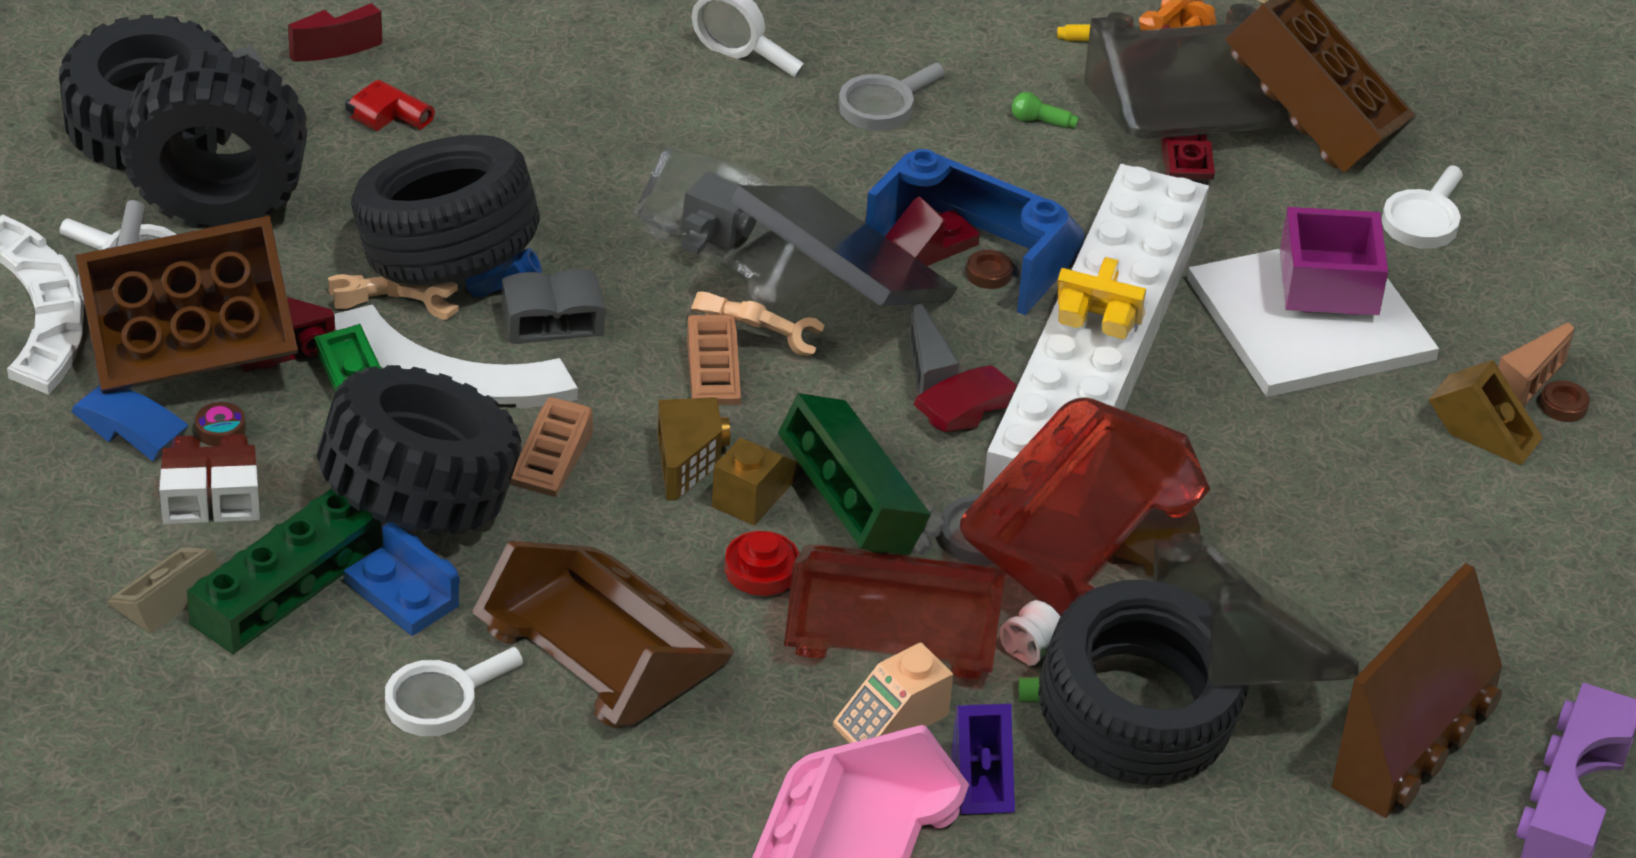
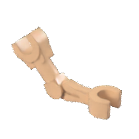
[328,274,459,320]
[691,292,825,356]

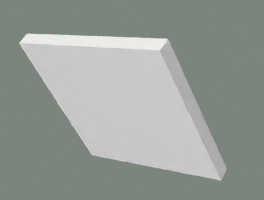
[1187,249,1439,397]

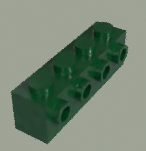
[778,393,931,555]
[187,489,382,655]

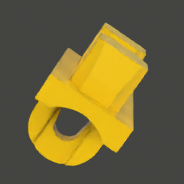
[1058,257,1146,340]

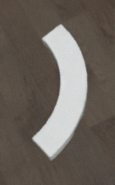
[0,214,85,395]
[334,304,578,408]

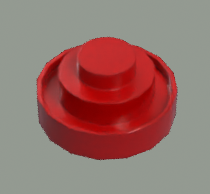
[724,531,800,596]

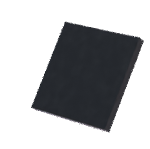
[731,185,958,306]

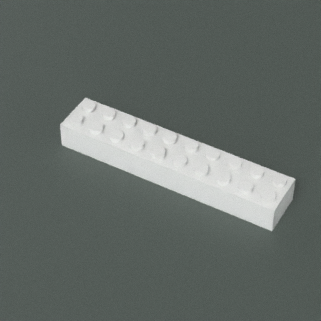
[983,164,1209,518]

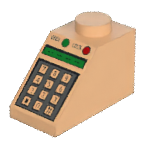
[833,642,953,743]

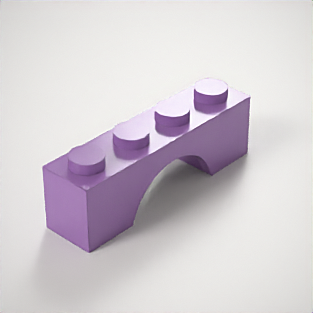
[1516,682,1636,858]

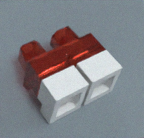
[159,434,260,524]

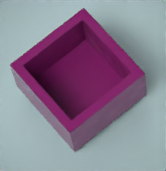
[1280,207,1388,315]

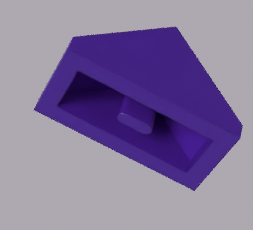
[951,703,1015,814]

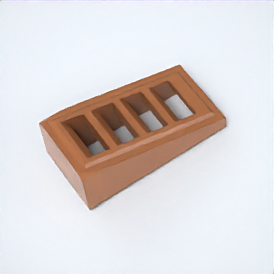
[687,315,741,405]
[1498,323,1575,407]
[510,397,593,497]

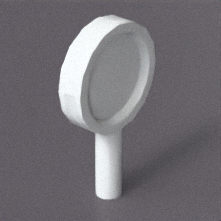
[1382,165,1463,248]

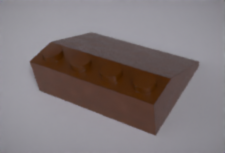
[1225,0,1416,173]
[75,216,298,394]
[1331,562,1502,818]

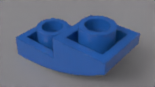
[71,385,189,462]

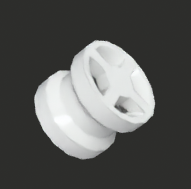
[999,600,1060,666]

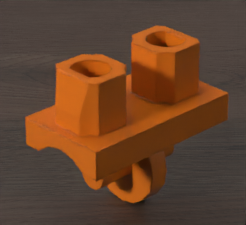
[1139,0,1217,50]

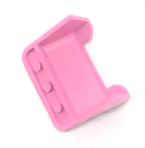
[752,725,969,858]

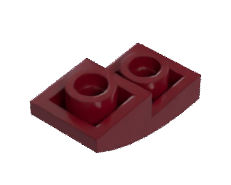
[288,3,383,62]
[1159,120,1215,180]
[913,365,1018,432]

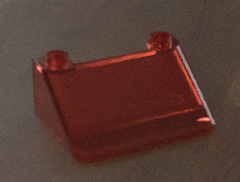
[960,397,1211,617]
[784,544,1006,679]

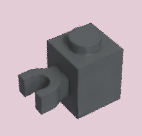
[680,171,757,255]

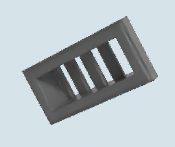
[909,303,960,395]

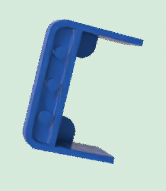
[866,149,1085,315]

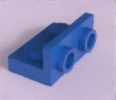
[344,521,460,636]

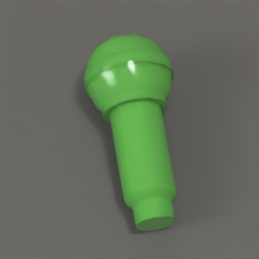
[1012,92,1079,129]

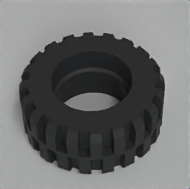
[59,15,232,170]
[121,50,308,228]
[317,365,522,535]

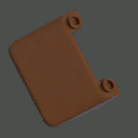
[472,541,734,728]

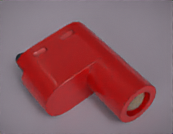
[345,80,435,132]

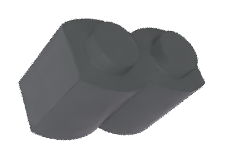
[501,269,606,344]

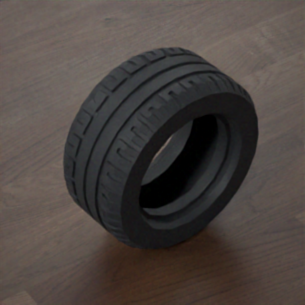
[351,135,540,285]
[1038,579,1250,784]

